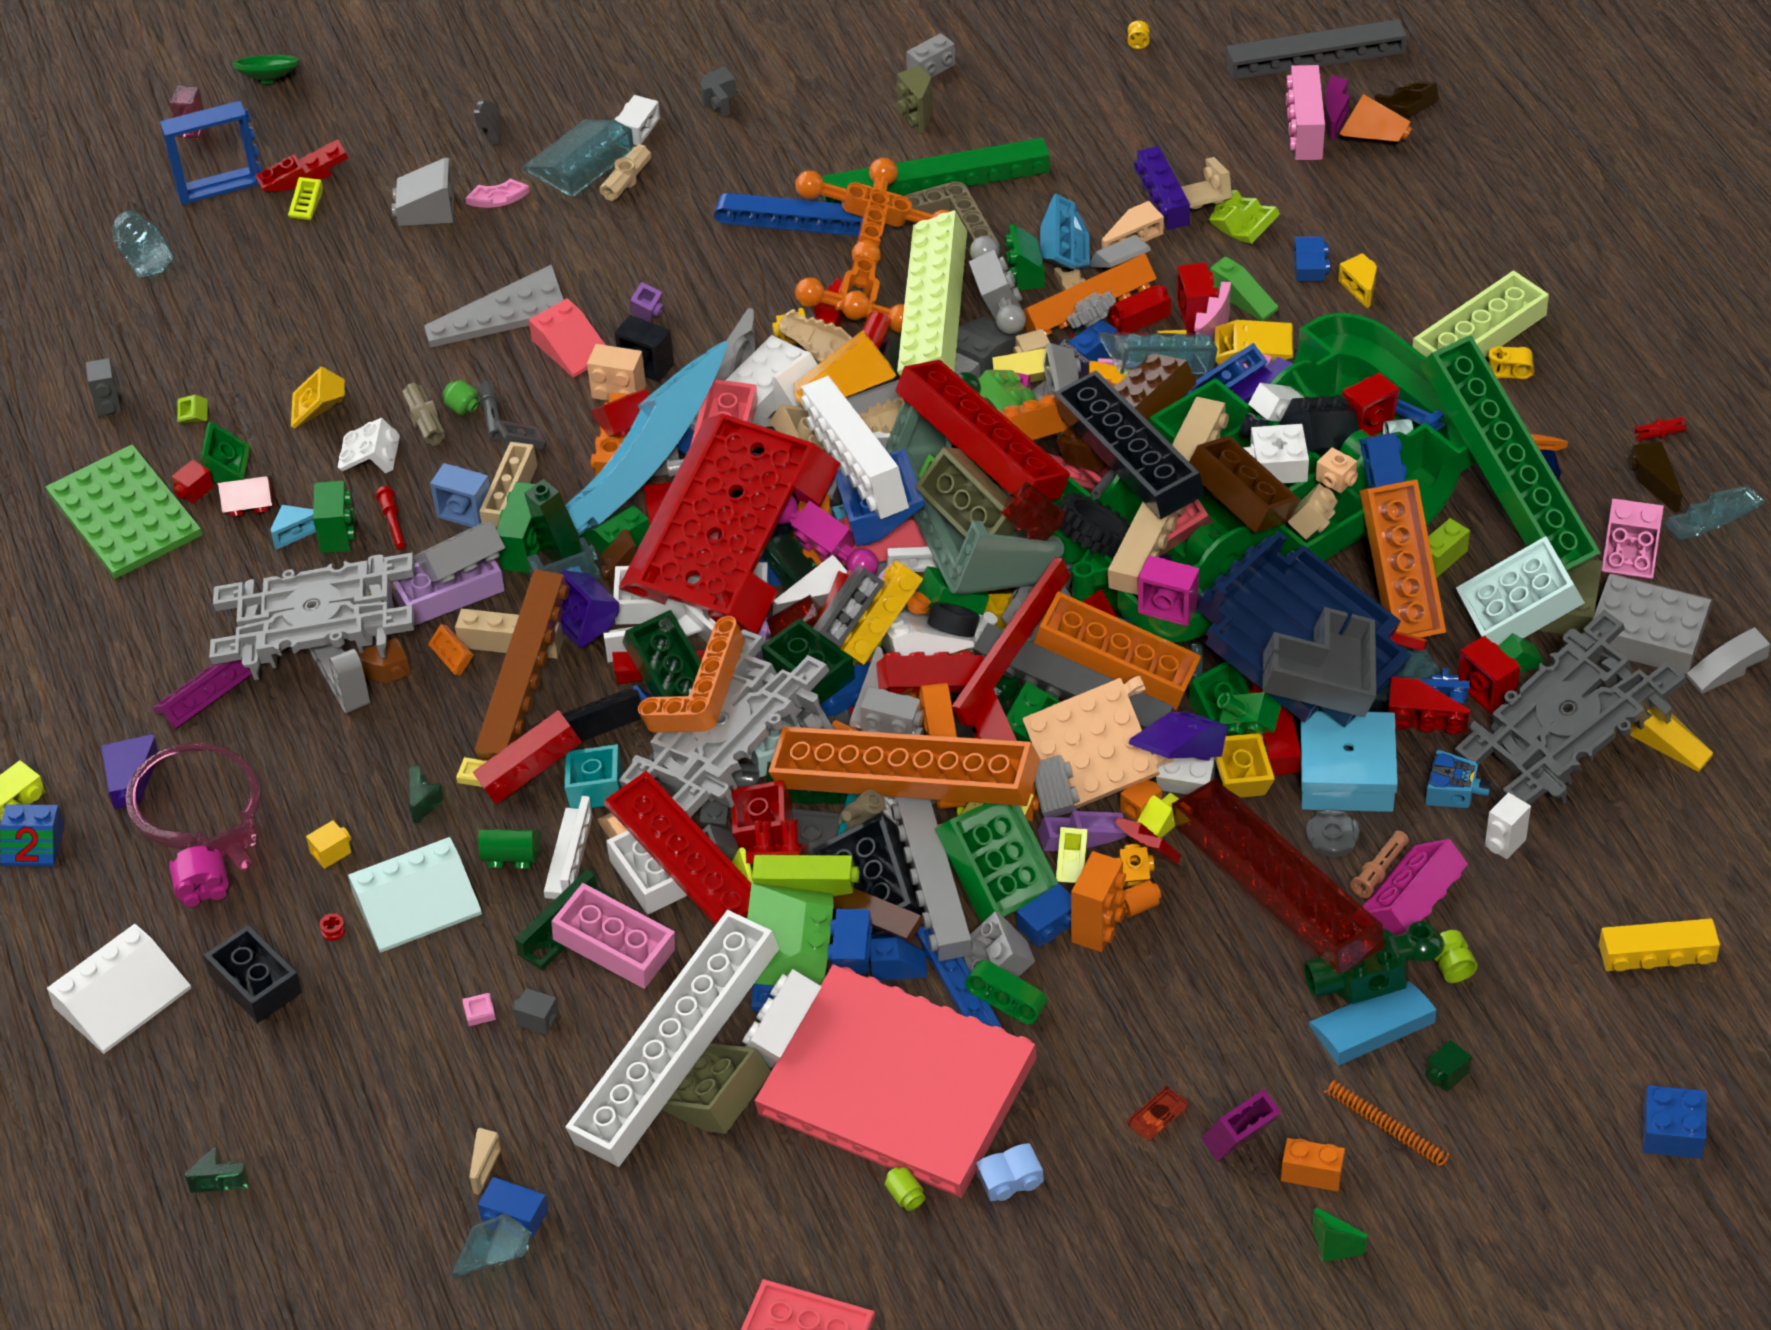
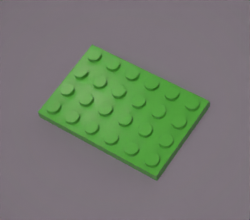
[45,445,202,579]

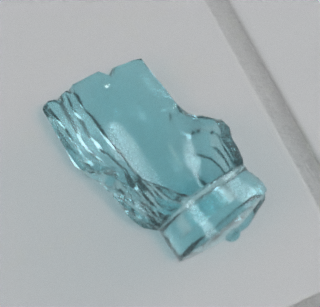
[112,210,173,277]

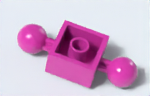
[778,495,879,575]

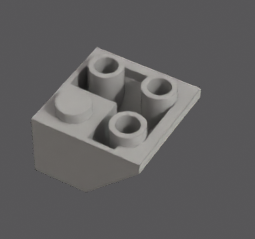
[964,911,1035,977]

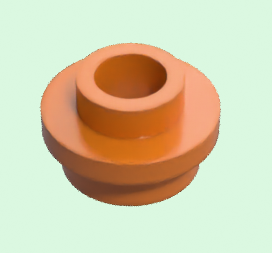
[906,592,931,615]

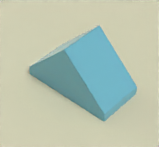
[270,505,316,550]

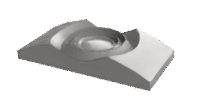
[715,308,757,380]

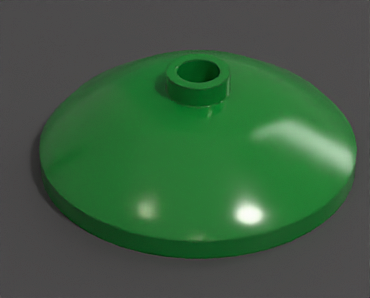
[233,55,300,84]

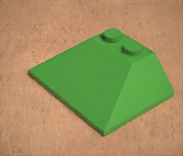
[747,883,834,986]

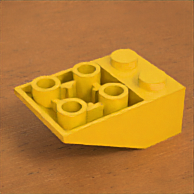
[1215,320,1294,366]

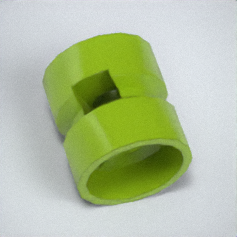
[1434,930,1478,983]

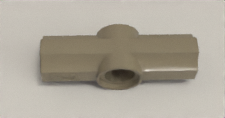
[402,382,445,446]

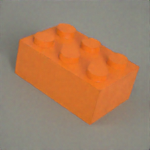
[1071,851,1126,952]

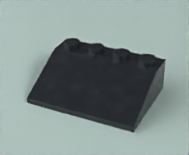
[813,813,924,934]

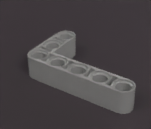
[308,644,370,714]

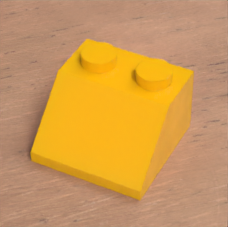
[1215,734,1275,798]

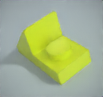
[1137,793,1190,838]
[1056,827,1088,883]

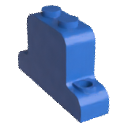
[1183,343,1268,397]

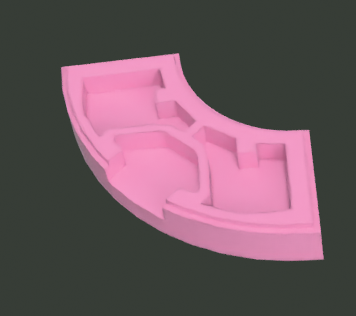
[466,179,530,208]

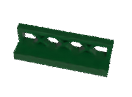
[515,869,614,971]

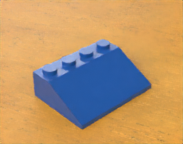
[835,449,925,546]

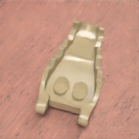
[779,309,852,364]
[859,397,903,434]

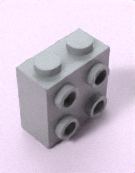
[861,687,924,735]

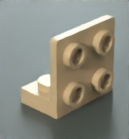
[1181,157,1232,209]

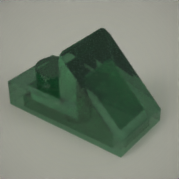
[409,765,444,824]
[185,1147,248,1193]

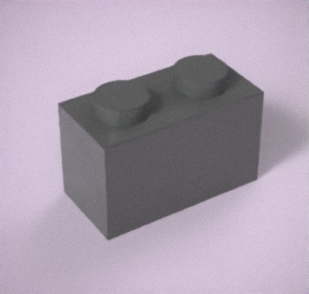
[85,358,121,416]

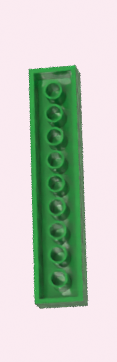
[1419,335,1601,573]

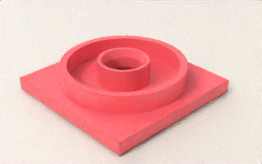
[741,1279,875,1330]

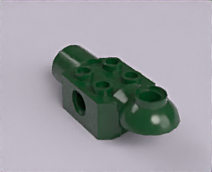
[1304,921,1445,1004]

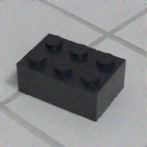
[203,925,302,1023]

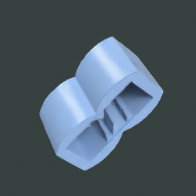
[976,1143,1044,1201]

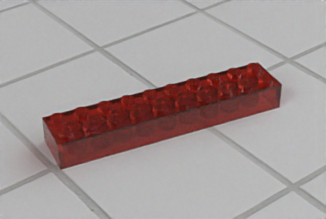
[1172,779,1385,974]

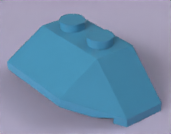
[1040,193,1090,269]

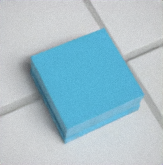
[1300,711,1397,812]

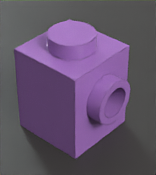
[630,282,664,322]

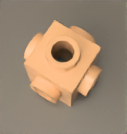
[1316,448,1358,493]

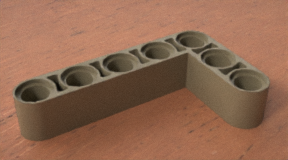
[905,182,1000,258]

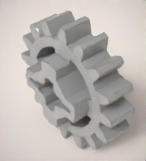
[1067,291,1117,329]

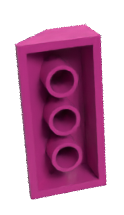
[1355,839,1468,935]

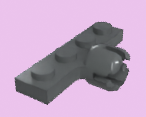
[699,763,759,829]

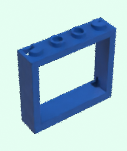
[160,101,262,205]

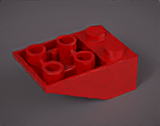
[1388,677,1470,735]

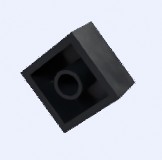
[614,315,674,382]

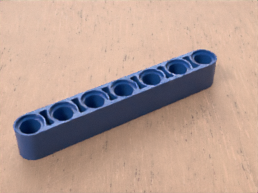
[714,193,862,236]

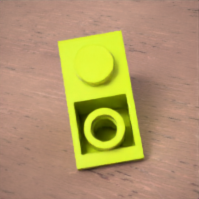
[0,761,46,820]

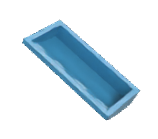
[1309,981,1437,1066]

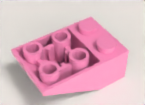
[1601,499,1664,579]

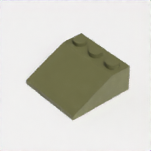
[661,1043,771,1134]

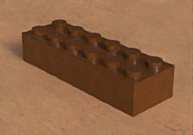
[1056,353,1196,472]

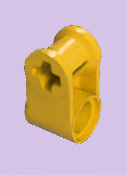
[1488,346,1534,379]

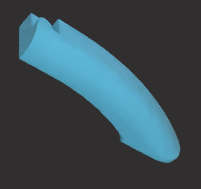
[565,341,728,536]

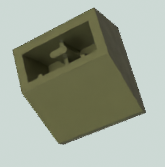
[895,65,933,134]

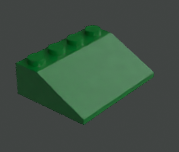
[935,803,1059,924]

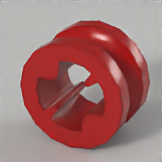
[319,913,346,941]

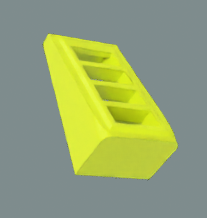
[288,177,323,220]

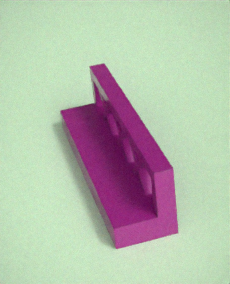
[152,660,252,728]

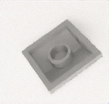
[1090,235,1151,267]

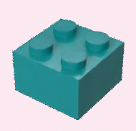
[564,744,624,809]

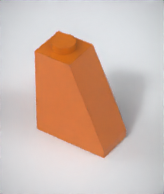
[1340,94,1412,142]

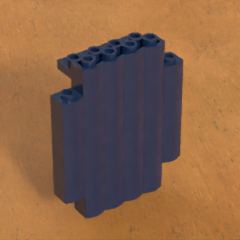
[1196,531,1411,727]

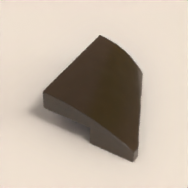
[1375,81,1439,117]

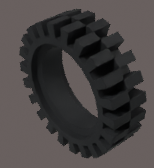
[1053,493,1131,558]

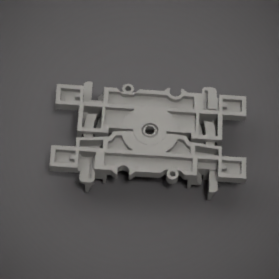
[209,553,415,680]

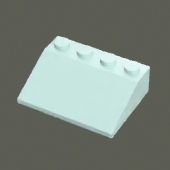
[1456,536,1585,646]
[348,837,482,953]

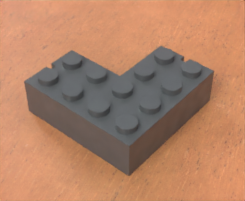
[1263,607,1376,717]

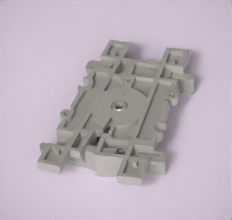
[618,630,829,818]

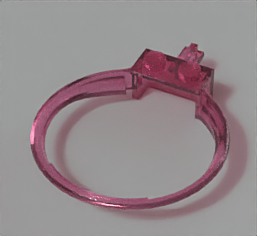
[126,743,261,871]

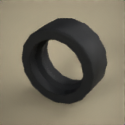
[927,602,980,637]

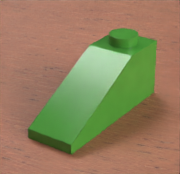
[1210,256,1278,321]

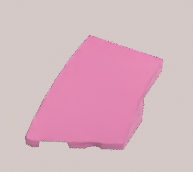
[1194,282,1231,348]

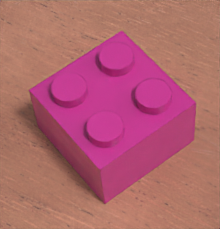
[1138,555,1199,626]

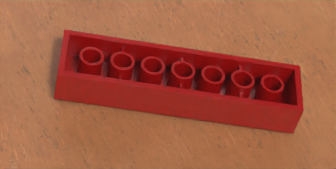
[895,360,1070,506]

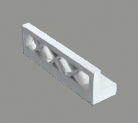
[544,796,593,899]

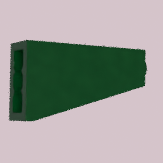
[524,479,591,570]

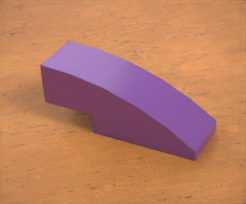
[1038,811,1127,851]

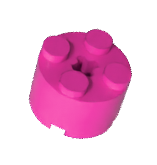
[169,846,229,907]

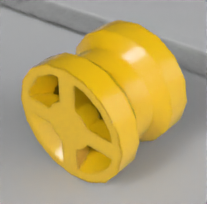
[1128,21,1149,49]

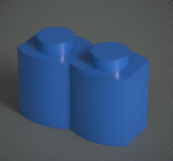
[1294,236,1330,281]

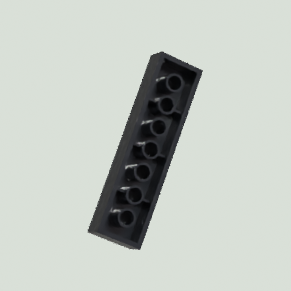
[1053,370,1205,519]

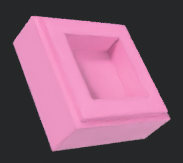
[462,993,496,1026]

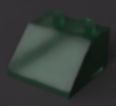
[762,534,817,590]

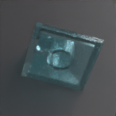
[451,1213,532,1278]

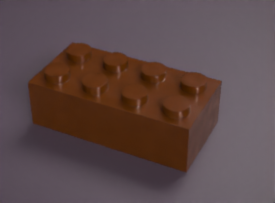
[1189,436,1300,533]

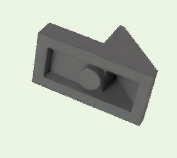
[495,420,546,450]

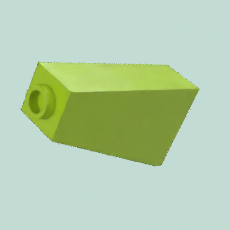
[752,855,859,896]

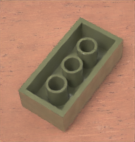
[915,447,1025,537]

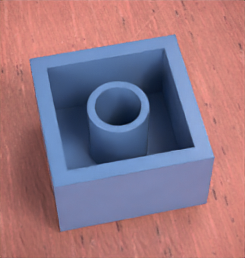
[430,463,490,527]

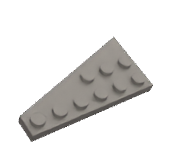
[424,264,564,348]

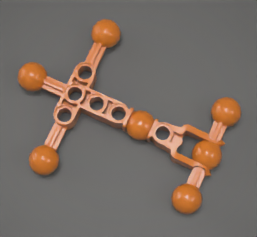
[795,158,950,333]

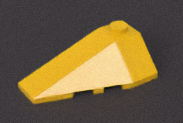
[1630,709,1713,772]

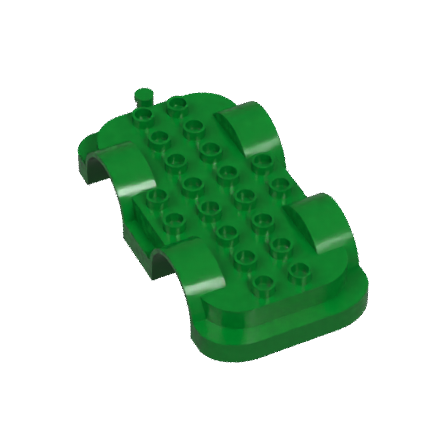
[1031,313,1476,642]

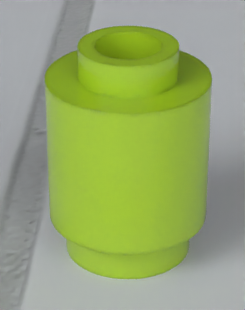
[884,1167,925,1211]

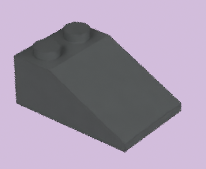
[956,316,1023,375]

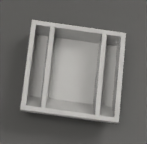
[1593,574,1714,675]

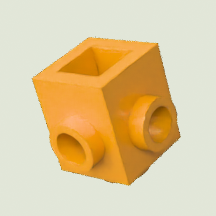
[1116,844,1154,887]

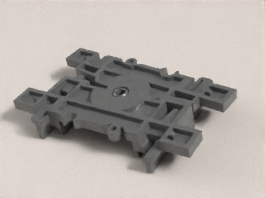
[1455,610,1687,805]

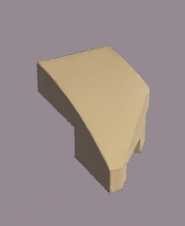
[1054,267,1086,291]

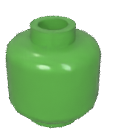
[442,380,479,416]

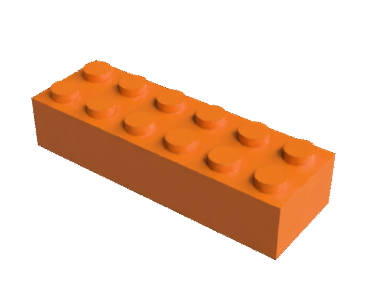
[1360,479,1446,638]
[1034,591,1201,711]

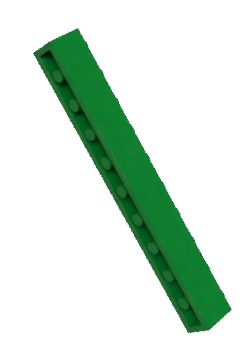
[821,138,1050,203]

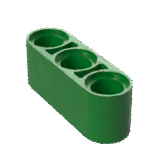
[965,960,1048,1024]

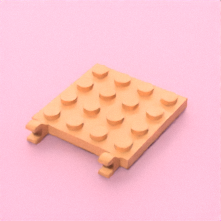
[1022,676,1175,808]

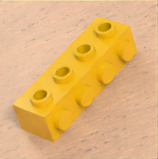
[836,560,923,665]
[1599,918,1720,971]

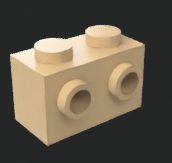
[1288,483,1338,539]

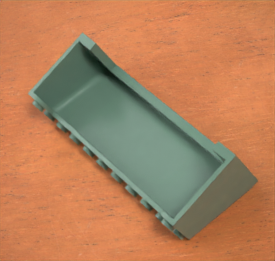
[885,400,1064,595]

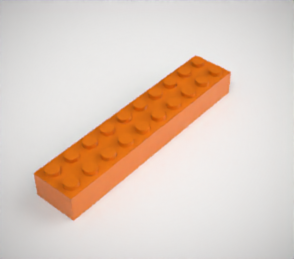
[768,726,1040,806]

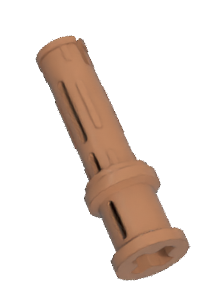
[1350,830,1409,898]

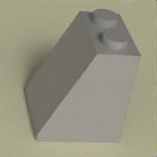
[392,158,455,226]

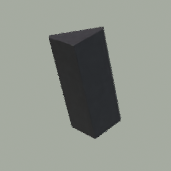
[531,689,642,742]

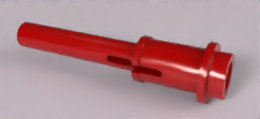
[376,486,405,550]

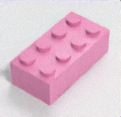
[1286,65,1325,160]
[552,883,675,989]

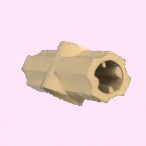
[600,144,651,202]

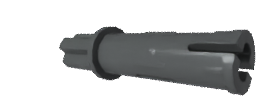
[479,381,501,441]

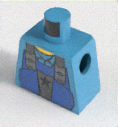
[1425,750,1491,808]

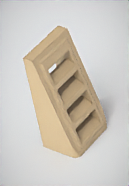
[470,1128,502,1195]

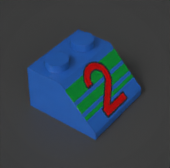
[1056,320,1117,375]
[0,805,64,867]

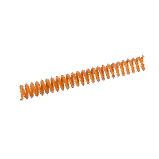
[1324,1080,1449,1166]

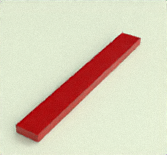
[952,557,1070,726]

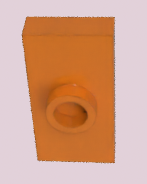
[428,624,474,676]

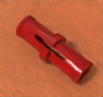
[1634,416,1686,442]

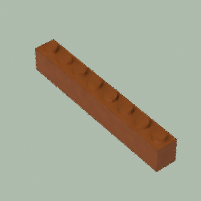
[474,569,570,761]

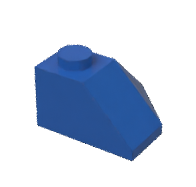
[870,933,928,981]

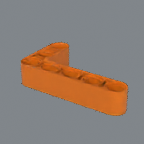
[638,616,745,732]
[917,683,966,809]

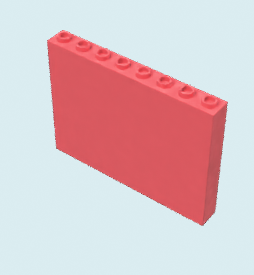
[755,965,1037,1198]

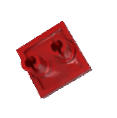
[746,819,809,863]

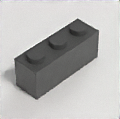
[813,564,885,647]

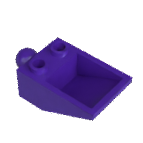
[1129,711,1228,761]

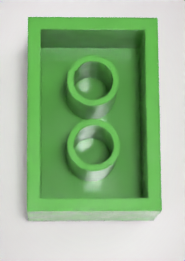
[979,370,1041,443]

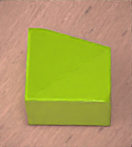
[177,394,208,423]

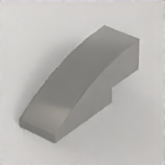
[1686,627,1771,694]

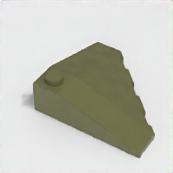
[1538,559,1603,635]

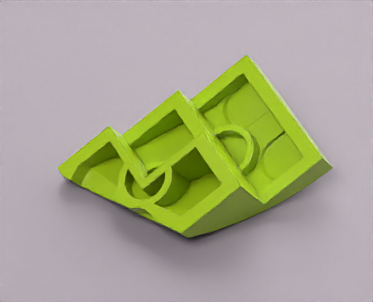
[1209,190,1280,244]

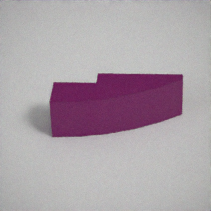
[1324,76,1350,140]

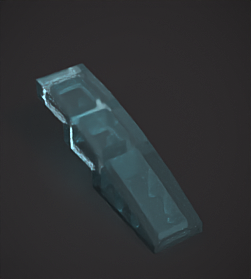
[1665,486,1764,540]

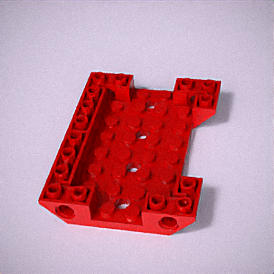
[619,414,841,634]

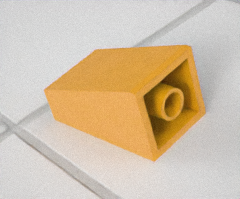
[794,330,897,408]

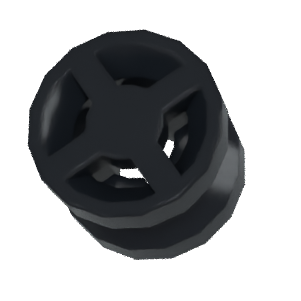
[1240,413,1269,438]

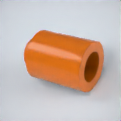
[1123,880,1162,918]

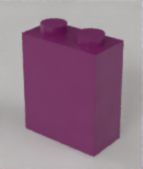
[1201,1089,1282,1162]

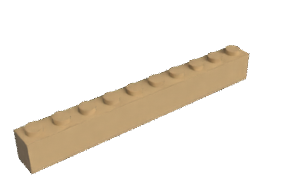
[1108,397,1229,595]

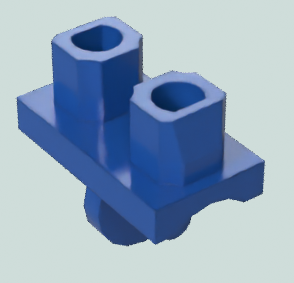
[1421,667,1469,706]

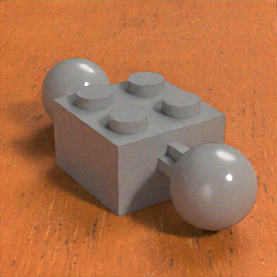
[969,236,1026,335]

